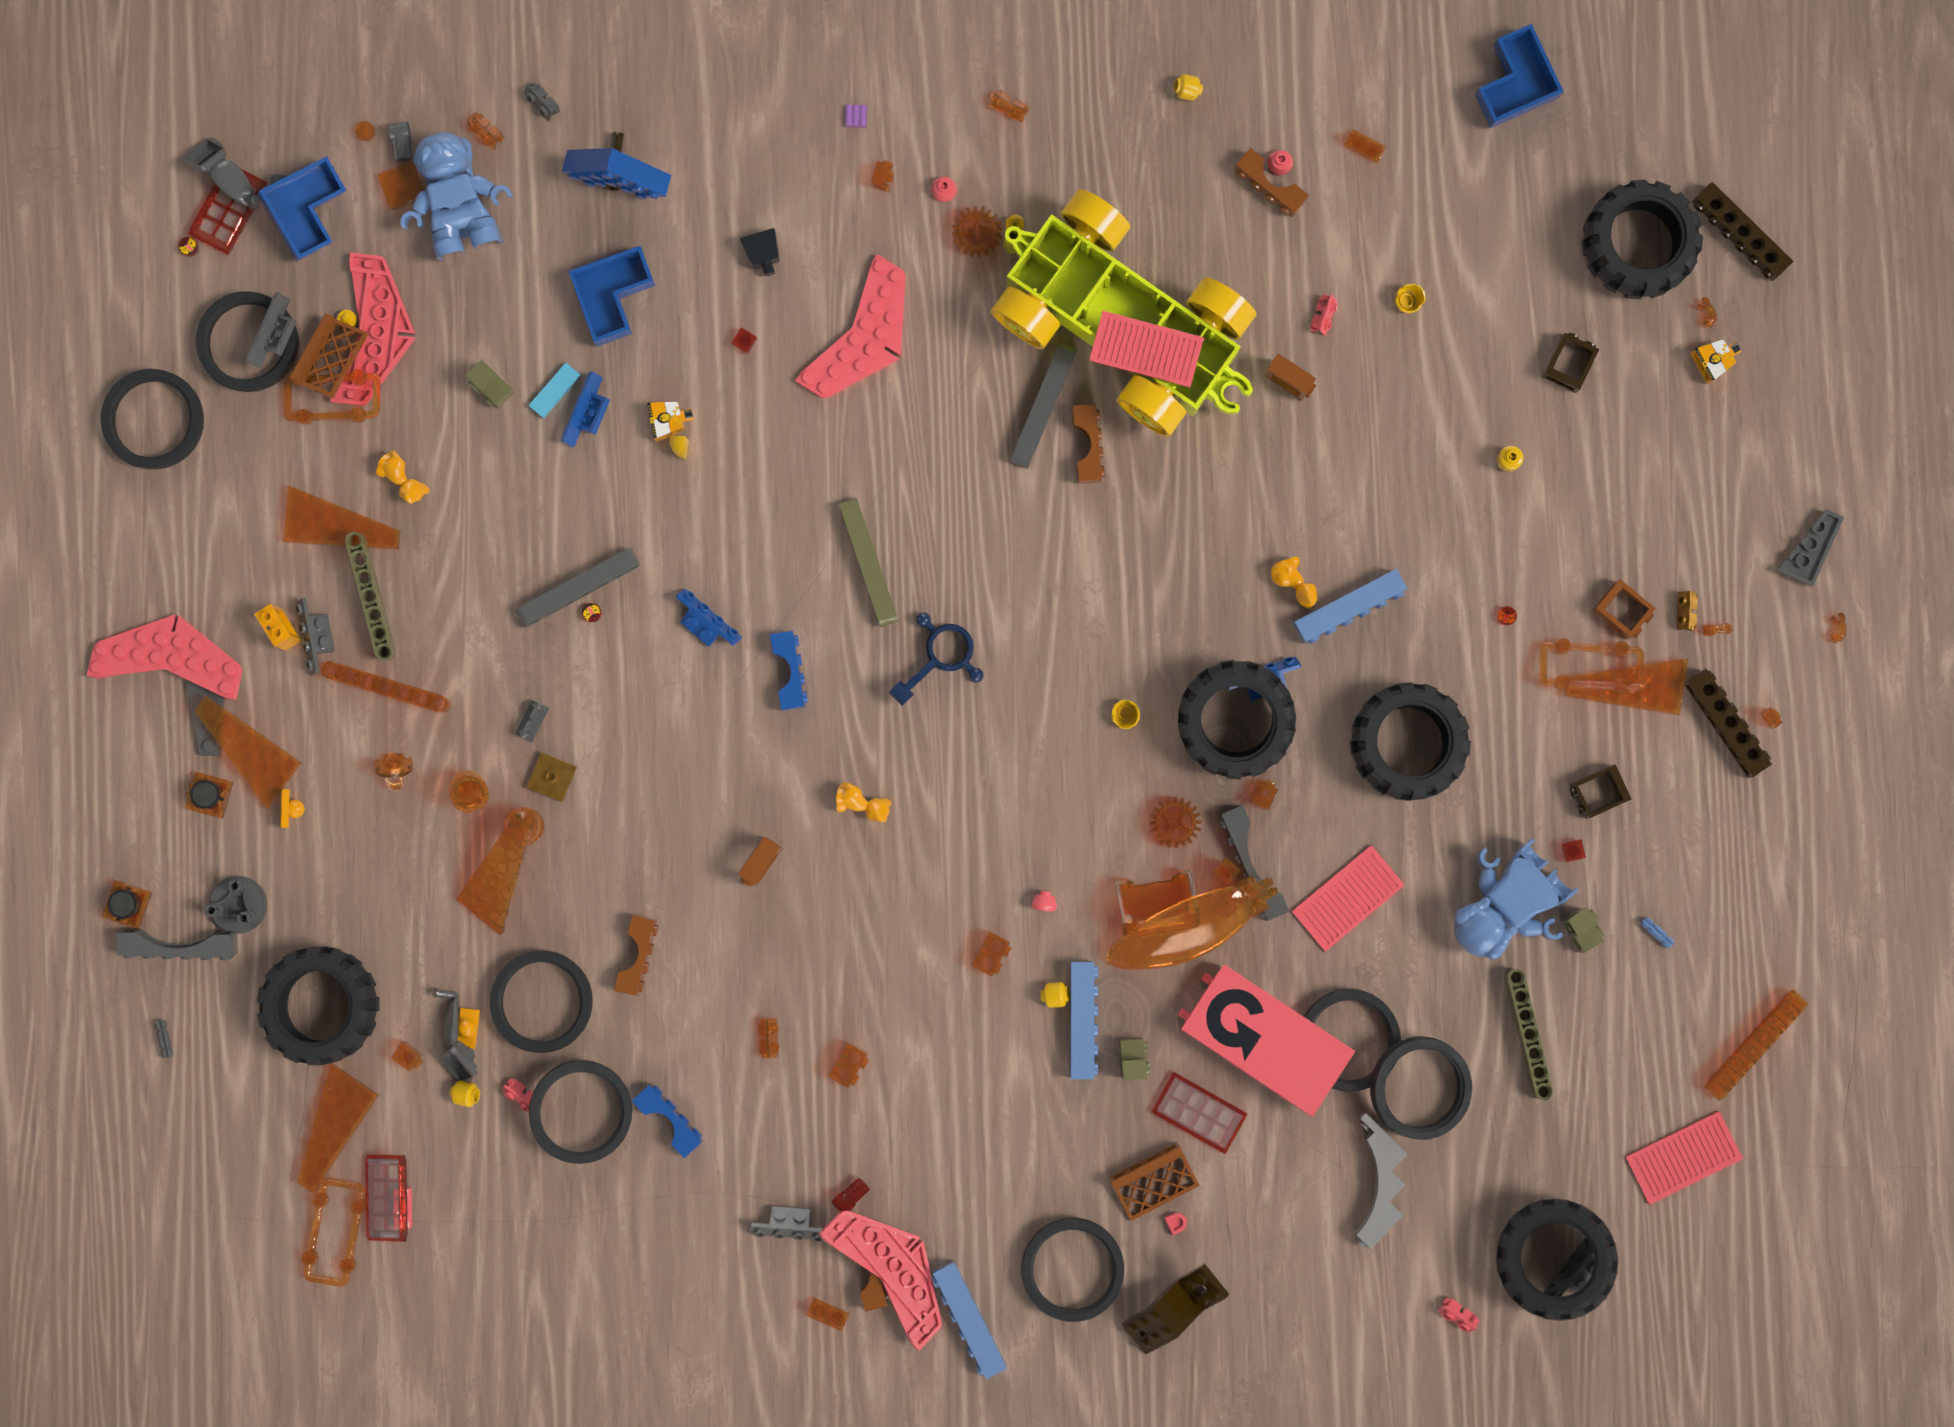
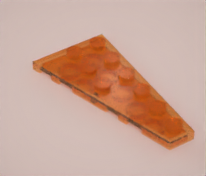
[283,485,401,550]
[194,696,302,810]
[456,814,533,935]

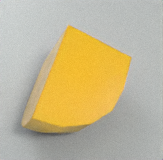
[669,435,689,460]

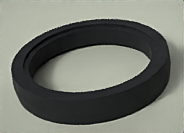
[196,291,299,392]
[100,369,204,469]
[490,950,593,1053]
[1304,989,1401,1092]
[1370,1036,1472,1140]
[529,1060,632,1164]
[1021,1218,1124,1322]

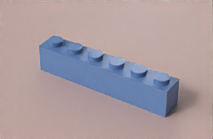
[1293,569,1407,644]
[1070,962,1098,1079]
[931,1261,1007,1379]

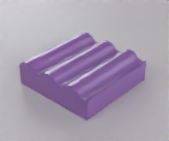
[845,105,867,128]

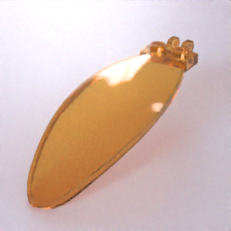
[1106,875,1278,970]

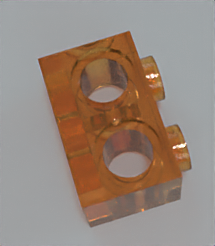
[972,931,1012,976]
[828,1042,870,1088]

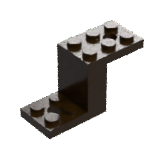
[1121,1264,1230,1355]

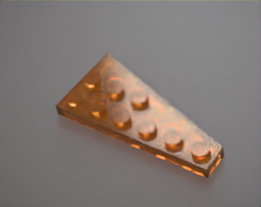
[1564,658,1689,715]
[297,1063,380,1193]

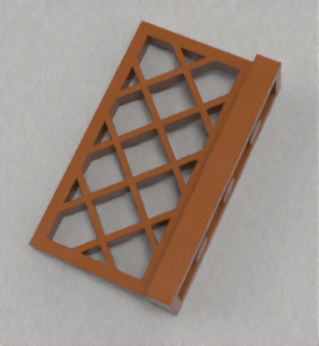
[290,313,369,399]
[1109,1142,1200,1221]

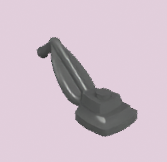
[182,138,260,210]
[433,988,478,1083]

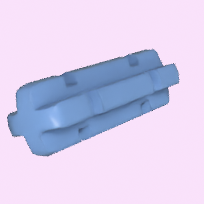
[1640,917,1675,948]

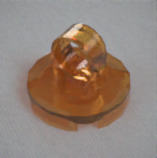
[374,753,413,791]

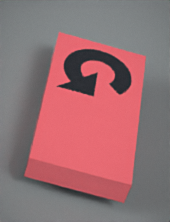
[1177,964,1355,1117]

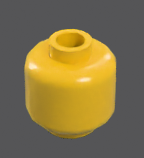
[1173,74,1203,101]
[1497,446,1524,472]
[1041,982,1070,1008]
[449,1080,480,1107]

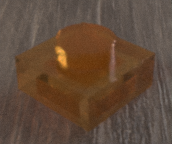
[1760,707,1783,729]

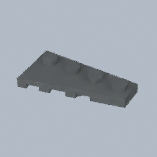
[1777,509,1844,587]
[186,680,225,757]

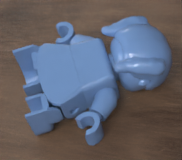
[400,132,513,262]
[1454,839,1579,960]

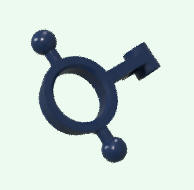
[888,612,984,706]

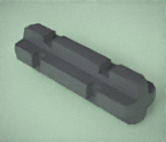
[155,1020,173,1058]

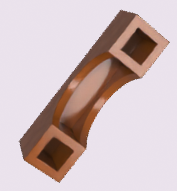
[1234,147,1309,217]
[1072,404,1105,484]
[614,915,659,996]
[860,1272,890,1312]

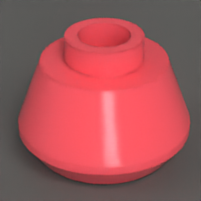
[1267,150,1293,175]
[931,176,957,202]
[1031,891,1057,912]

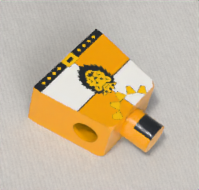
[1690,340,1741,385]
[647,402,694,441]

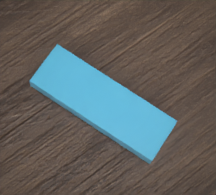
[529,363,581,418]

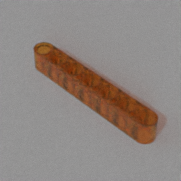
[321,661,451,713]
[1704,989,1809,1101]

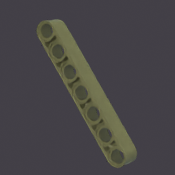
[839,497,899,627]
[345,532,396,661]
[1504,968,1553,1100]

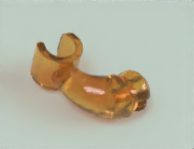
[1697,297,1717,328]
[1830,613,1847,643]
[1703,623,1733,637]

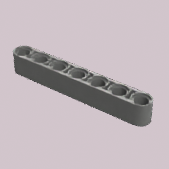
[1010,342,1078,469]
[515,548,640,628]

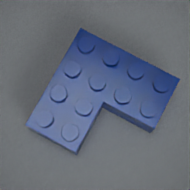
[1475,24,1564,128]
[562,148,671,200]
[257,156,346,262]
[569,246,656,347]

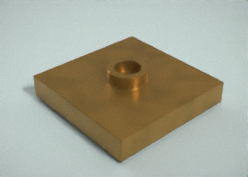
[526,752,577,802]

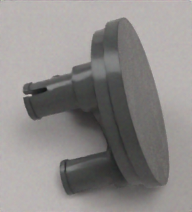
[205,876,267,934]

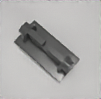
[524,82,560,121]
[515,700,549,742]

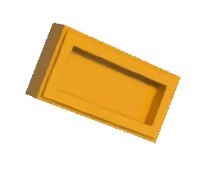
[281,789,305,828]
[458,1008,481,1049]

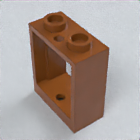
[1264,353,1317,401]
[1592,579,1656,640]
[738,836,783,887]

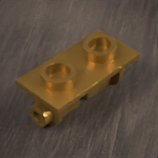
[1677,590,1698,631]

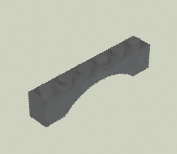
[1219,805,1290,921]
[116,928,238,960]

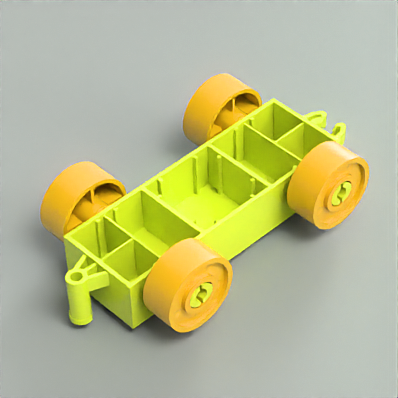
[990,189,1257,438]

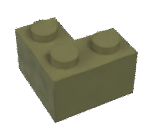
[465,359,515,409]
[1561,908,1604,953]
[1119,1038,1150,1081]

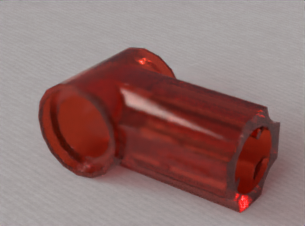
[831,1177,870,1212]

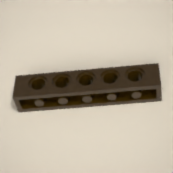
[1692,182,1794,281]
[1683,669,1772,778]

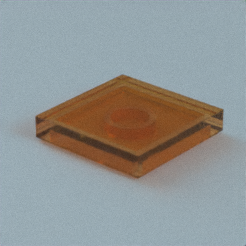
[378,162,424,211]

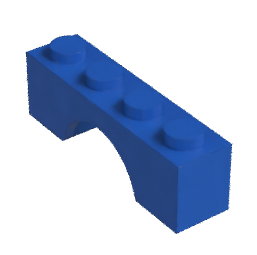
[770,631,808,711]
[632,1084,703,1158]

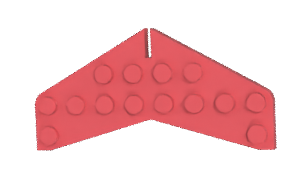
[330,252,416,406]
[796,254,906,399]
[87,614,243,700]
[818,1211,942,1351]

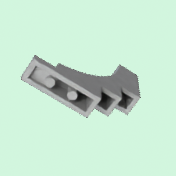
[1355,1112,1408,1249]

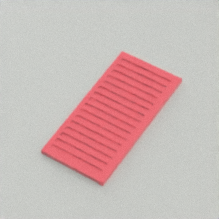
[1089,311,1204,388]
[1291,845,1405,952]
[1625,1111,1743,1205]

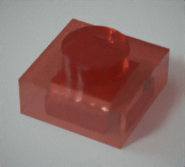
[731,327,758,354]
[1561,839,1586,862]

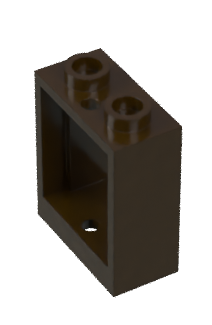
[1542,332,1600,393]
[1569,764,1632,819]

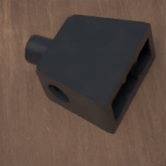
[740,228,780,277]

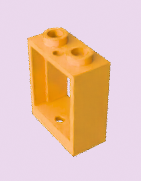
[254,604,302,651]

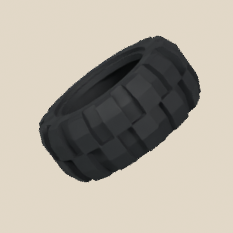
[1581,179,1703,300]
[1178,660,1296,779]
[1350,682,1471,801]
[256,946,380,1066]
[1496,1198,1618,1321]

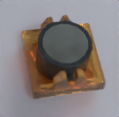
[185,771,234,819]
[101,880,152,928]

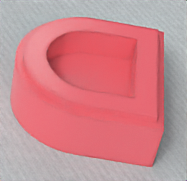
[1164,1212,1187,1236]

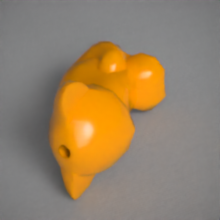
[375,450,430,504]
[1271,557,1318,609]
[836,782,892,822]

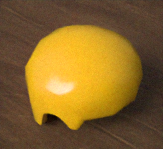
[1394,284,1426,314]
[1111,699,1140,729]

